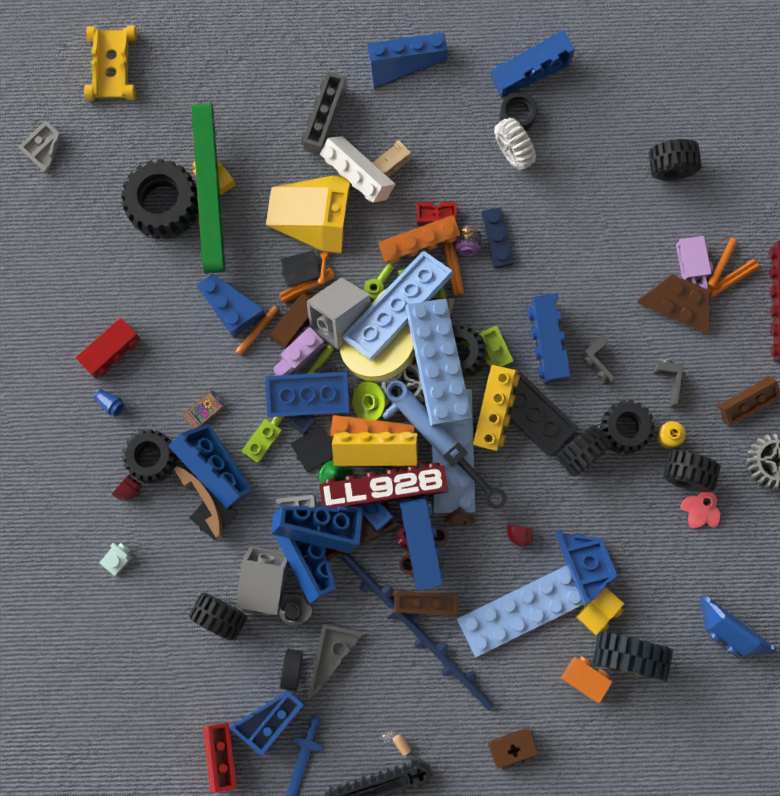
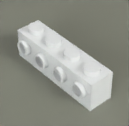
[320,136,396,203]

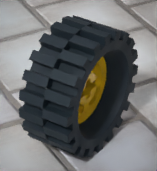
[592,632,674,681]

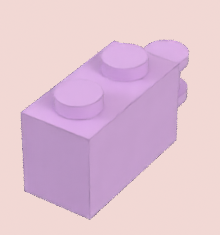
[676,236,713,289]
[274,327,325,376]

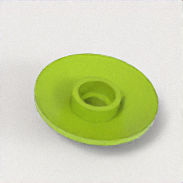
[352,381,386,420]

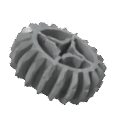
[746,434,780,489]

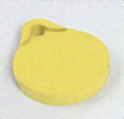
[340,290,415,382]

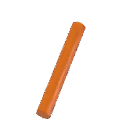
[707,238,738,289]
[235,305,279,356]

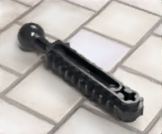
[325,758,433,796]

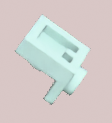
[99,543,132,576]

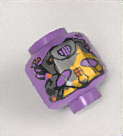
[455,225,481,256]

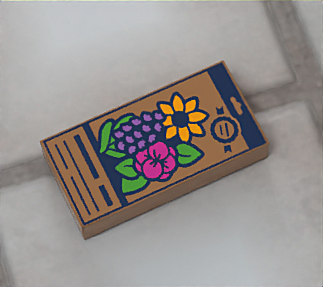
[181,389,226,429]

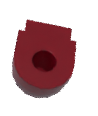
[111,475,142,501]
[507,525,533,548]

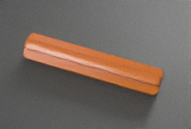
[443,241,464,296]
[708,259,759,298]
[279,268,335,304]

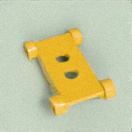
[84,26,137,101]

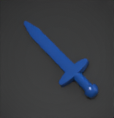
[286,716,323,796]

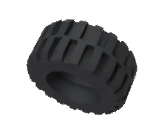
[121,159,199,239]

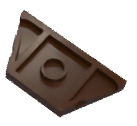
[637,273,710,335]

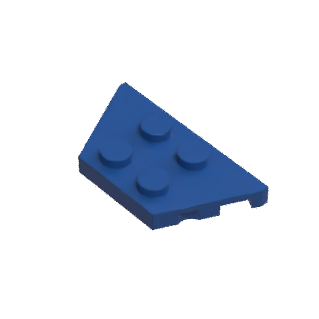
[555,531,617,607]

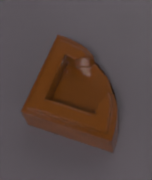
[445,507,474,526]

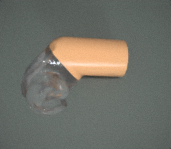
[381,729,411,756]

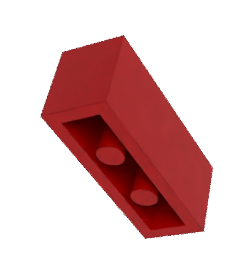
[75,317,141,379]
[203,722,237,793]

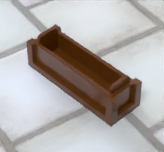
[716,376,780,427]
[392,591,458,615]

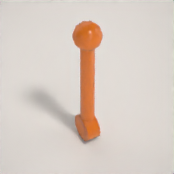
[318,252,329,285]

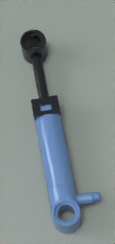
[383,381,507,509]

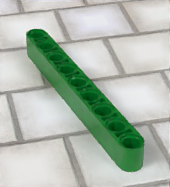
[191,102,225,274]

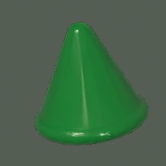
[319,460,353,484]

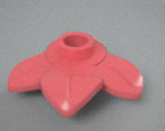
[680,492,720,529]

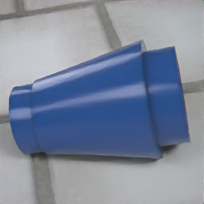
[94,389,125,416]

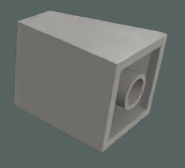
[307,277,371,349]
[236,546,289,616]

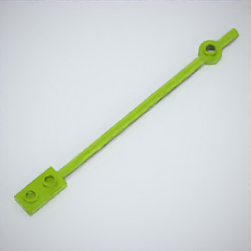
[241,264,394,464]

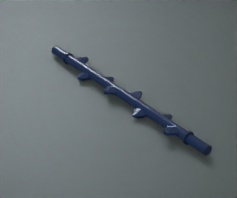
[342,553,494,711]

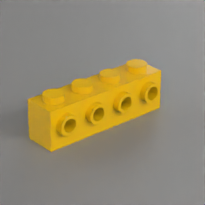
[473,365,520,451]
[332,432,418,466]

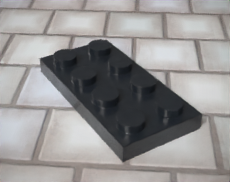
[508,371,578,457]

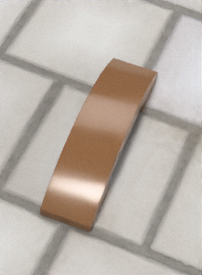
[174,466,223,540]

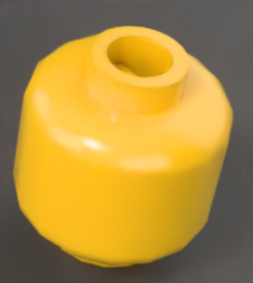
[657,421,686,449]

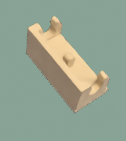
[371,140,411,177]

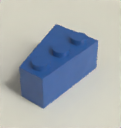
[196,274,266,338]
[229,690,306,756]

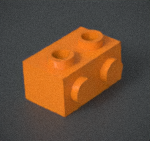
[561,656,612,704]

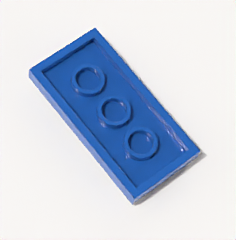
[265,372,349,417]

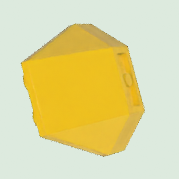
[266,176,351,254]

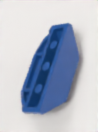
[700,596,777,657]

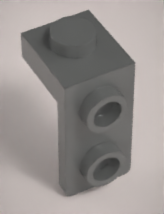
[582,336,615,385]
[654,360,685,408]

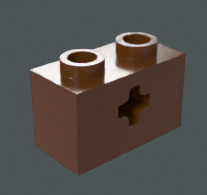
[487,728,538,770]

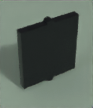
[281,250,320,288]
[290,426,333,472]
[189,493,238,540]

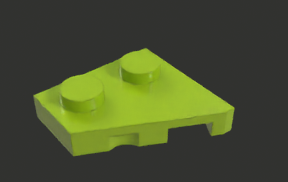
[462,325,514,367]

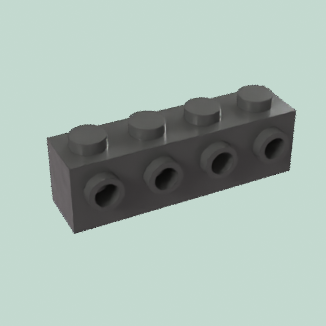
[301,71,347,155]

